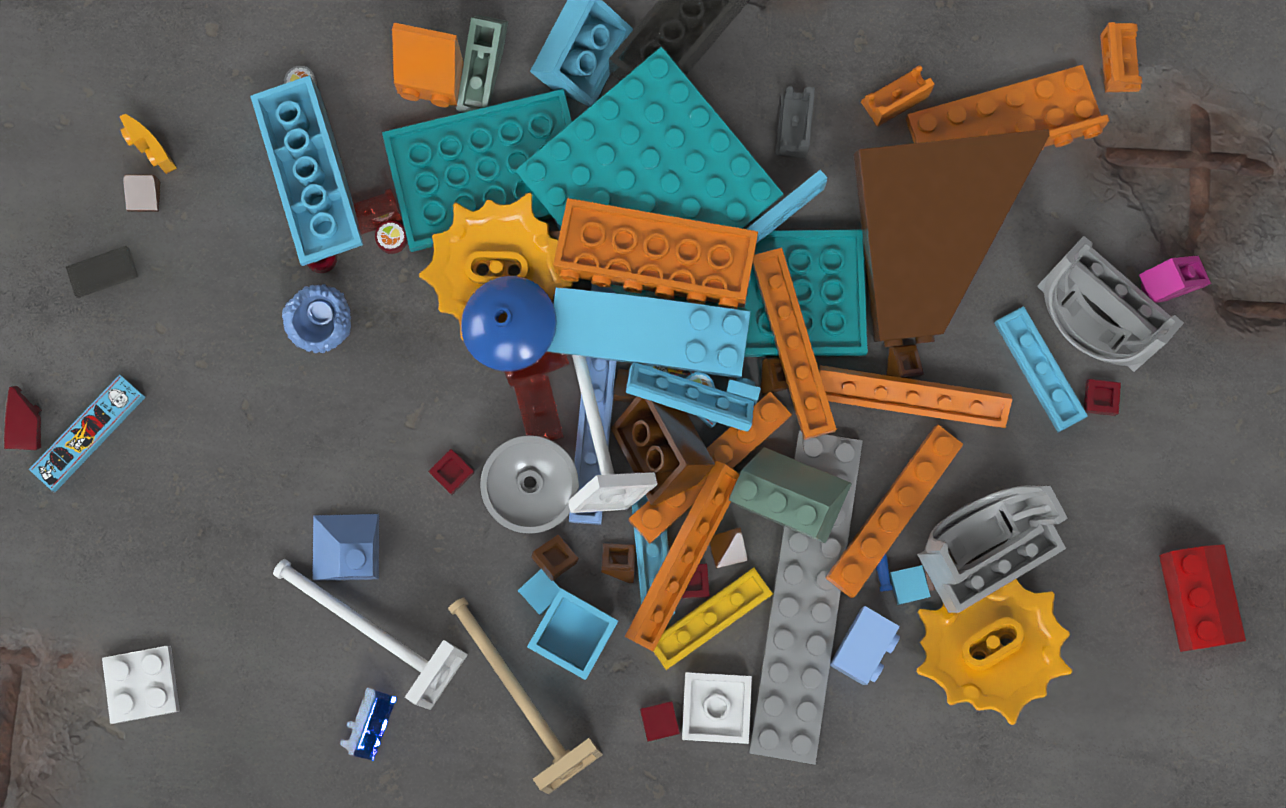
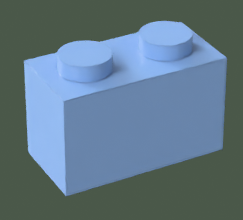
[830,606,900,685]

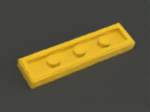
[654,568,773,670]

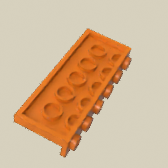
[906,65,1110,150]
[553,198,758,309]

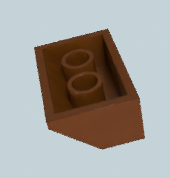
[611,396,715,505]

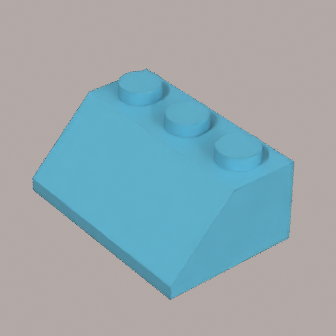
[530,0,633,107]

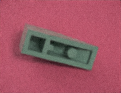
[456,15,508,112]

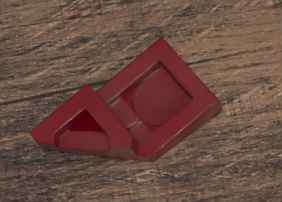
[4,386,42,450]

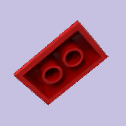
[1159,544,1246,652]

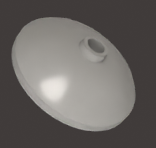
[480,435,579,533]

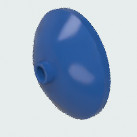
[461,276,557,371]

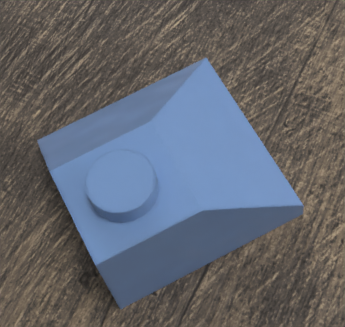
[313,514,379,581]

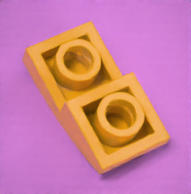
[120,114,177,174]

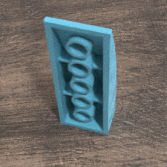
[250,75,363,266]
[547,287,750,378]

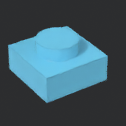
[726,378,761,405]

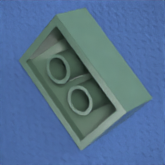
[729,447,852,544]

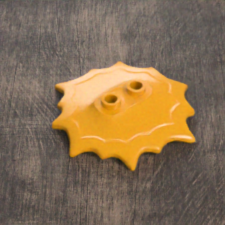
[419,193,573,340]
[916,579,1073,725]

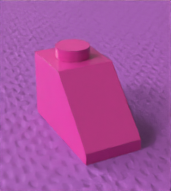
[1139,256,1211,303]

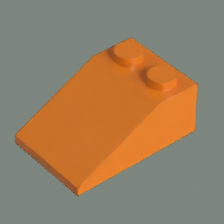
[392,23,464,107]

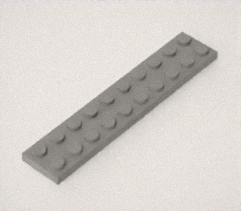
[749,430,863,765]

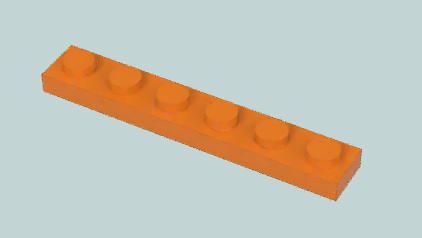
[752,248,837,440]
[819,365,1012,428]
[628,392,792,544]
[825,425,963,598]
[625,461,740,652]

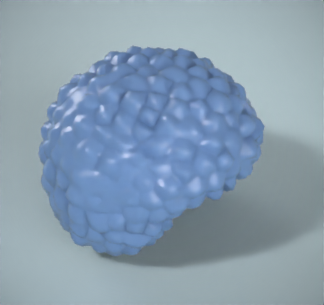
[282,284,351,353]

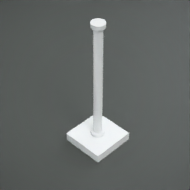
[568,355,657,513]
[273,559,468,710]

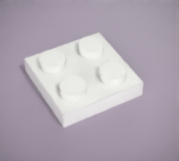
[102,646,180,724]
[682,672,752,744]

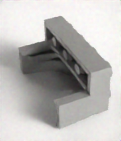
[1037,236,1184,372]
[917,485,1068,613]

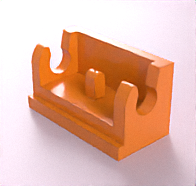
[1100,22,1142,92]
[861,65,935,127]

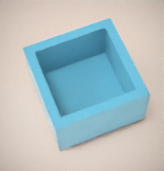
[527,588,619,680]

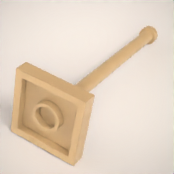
[448,598,603,794]

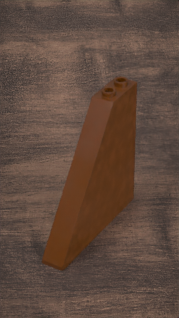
[854,129,1050,347]

